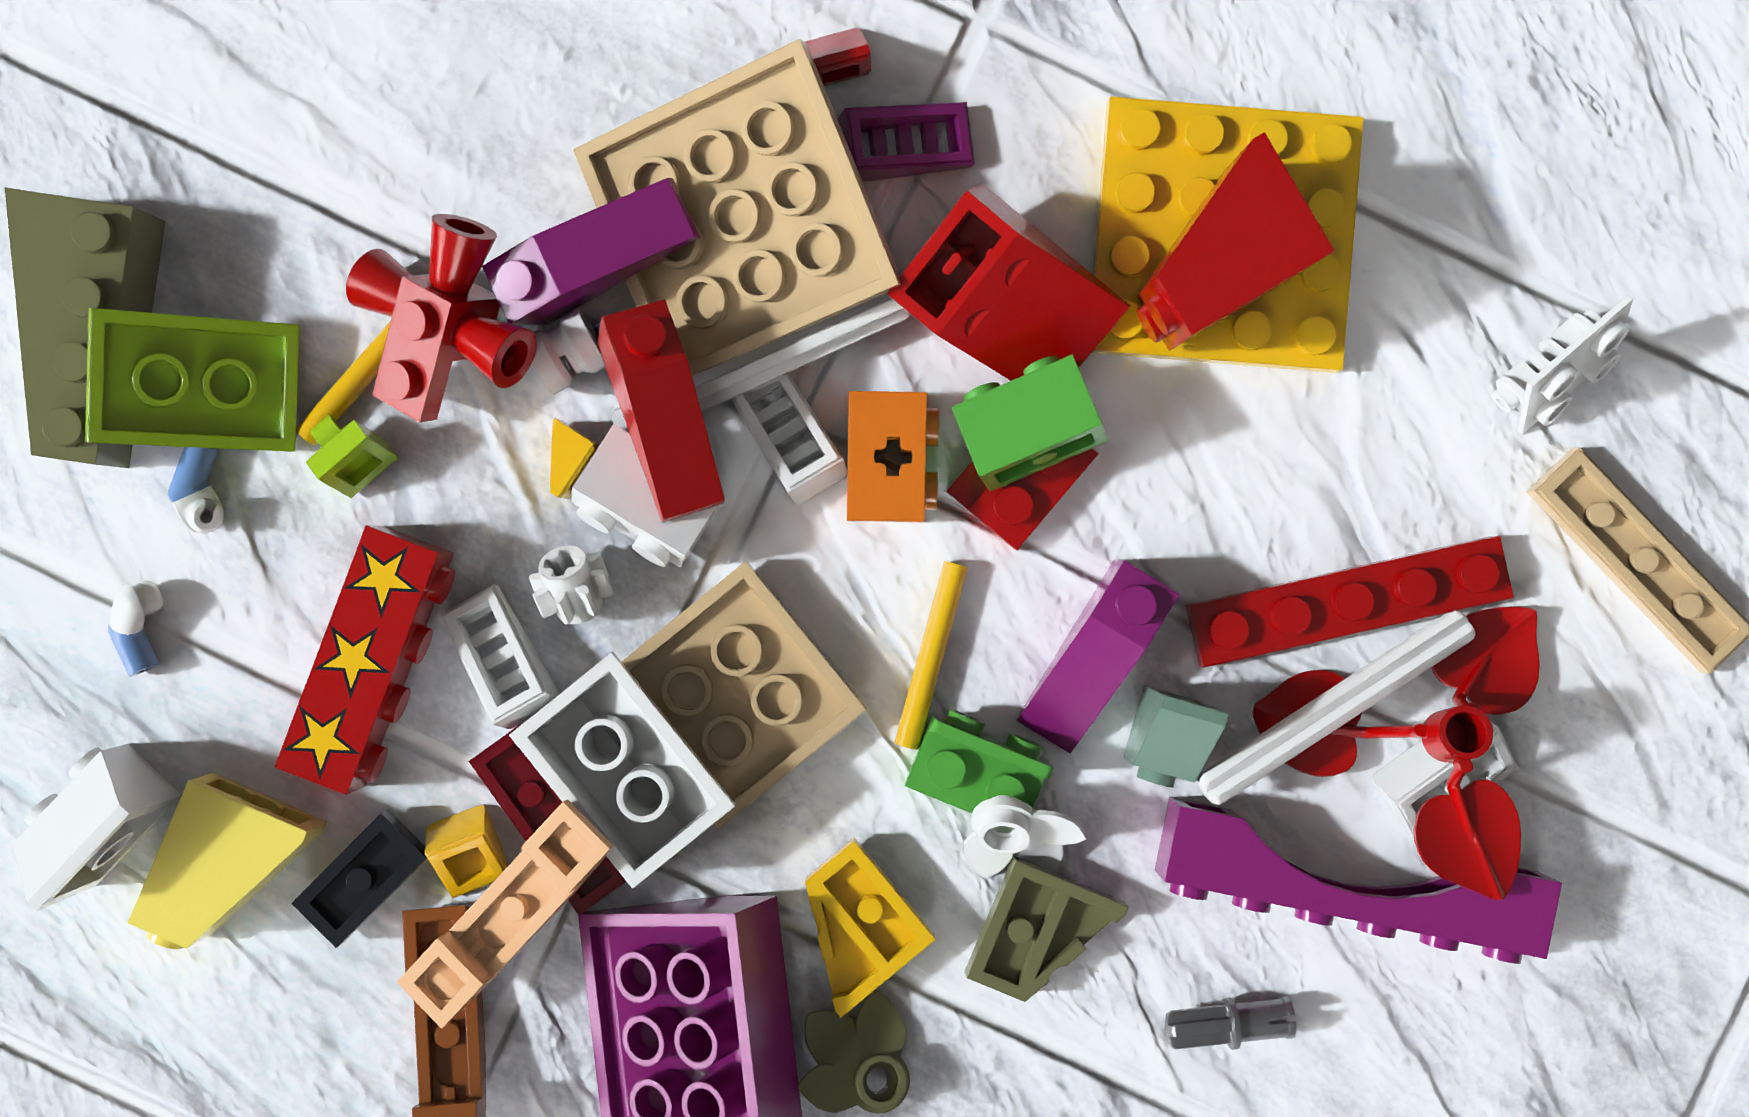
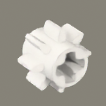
[529,546,614,625]

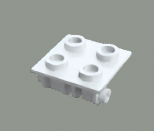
[1491,294,1634,435]

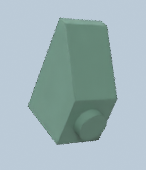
[1123,685,1229,788]

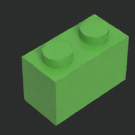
[951,355,1109,492]

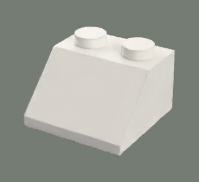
[12,744,182,911]

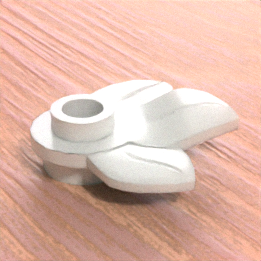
[963,795,1086,878]

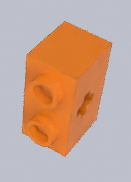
[847,391,939,523]

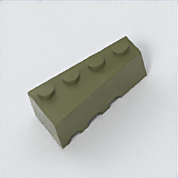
[4,187,166,469]

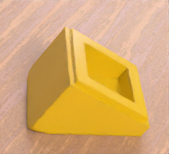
[550,418,600,499]
[425,805,509,898]

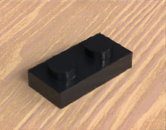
[291,809,428,948]

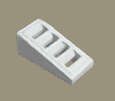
[731,373,848,505]
[440,584,559,729]

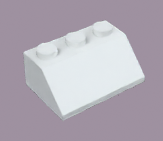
[509,652,736,889]

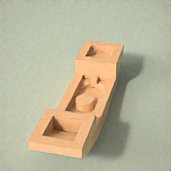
[397,799,614,1029]

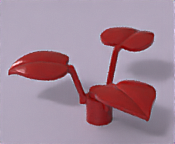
[1252,607,1540,900]

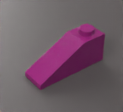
[482,177,700,325]
[1016,560,1180,754]

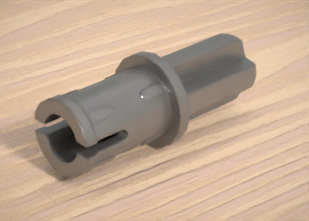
[1165,996,1296,1050]

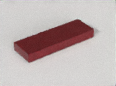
[468,723,627,915]

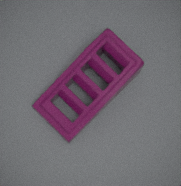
[837,102,975,182]

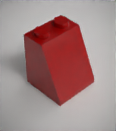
[1136,132,1335,351]

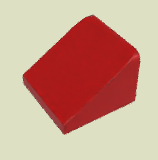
[805,28,871,86]

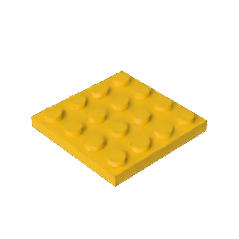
[1092,96,1364,373]

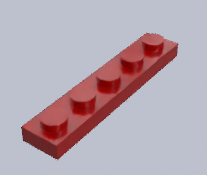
[1185,536,1514,668]

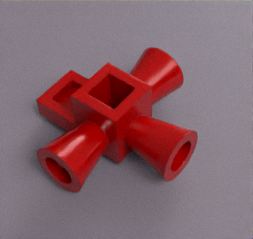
[346,214,537,423]

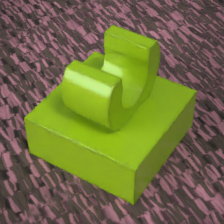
[306,414,399,499]

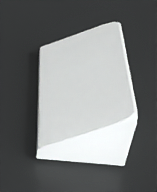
[1372,720,1519,838]

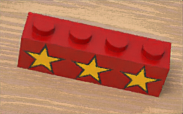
[274,525,455,795]

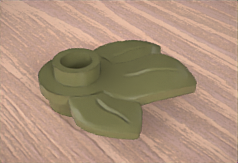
[797,990,910,1114]

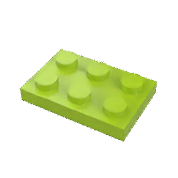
[85,308,300,452]

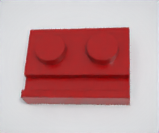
[946,448,1099,551]

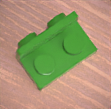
[904,709,1054,813]

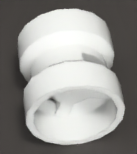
[532,308,605,395]

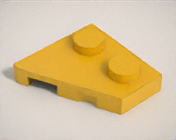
[805,837,936,1018]

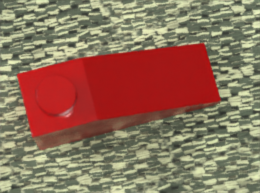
[597,299,725,523]

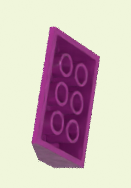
[578,896,802,1117]

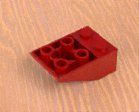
[887,182,1130,381]

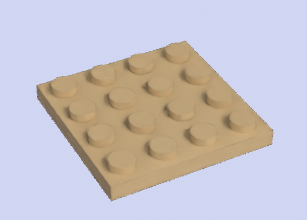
[573,39,901,376]

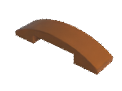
[402,904,486,1117]

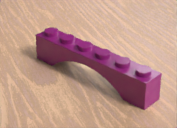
[1155,797,1562,964]

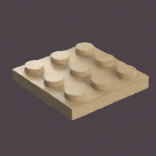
[622,561,867,831]

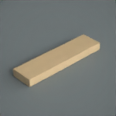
[1526,447,1749,674]

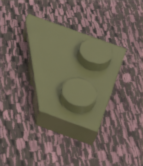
[964,856,1129,1002]

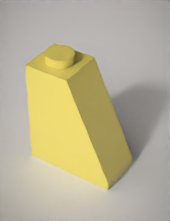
[128,772,328,949]

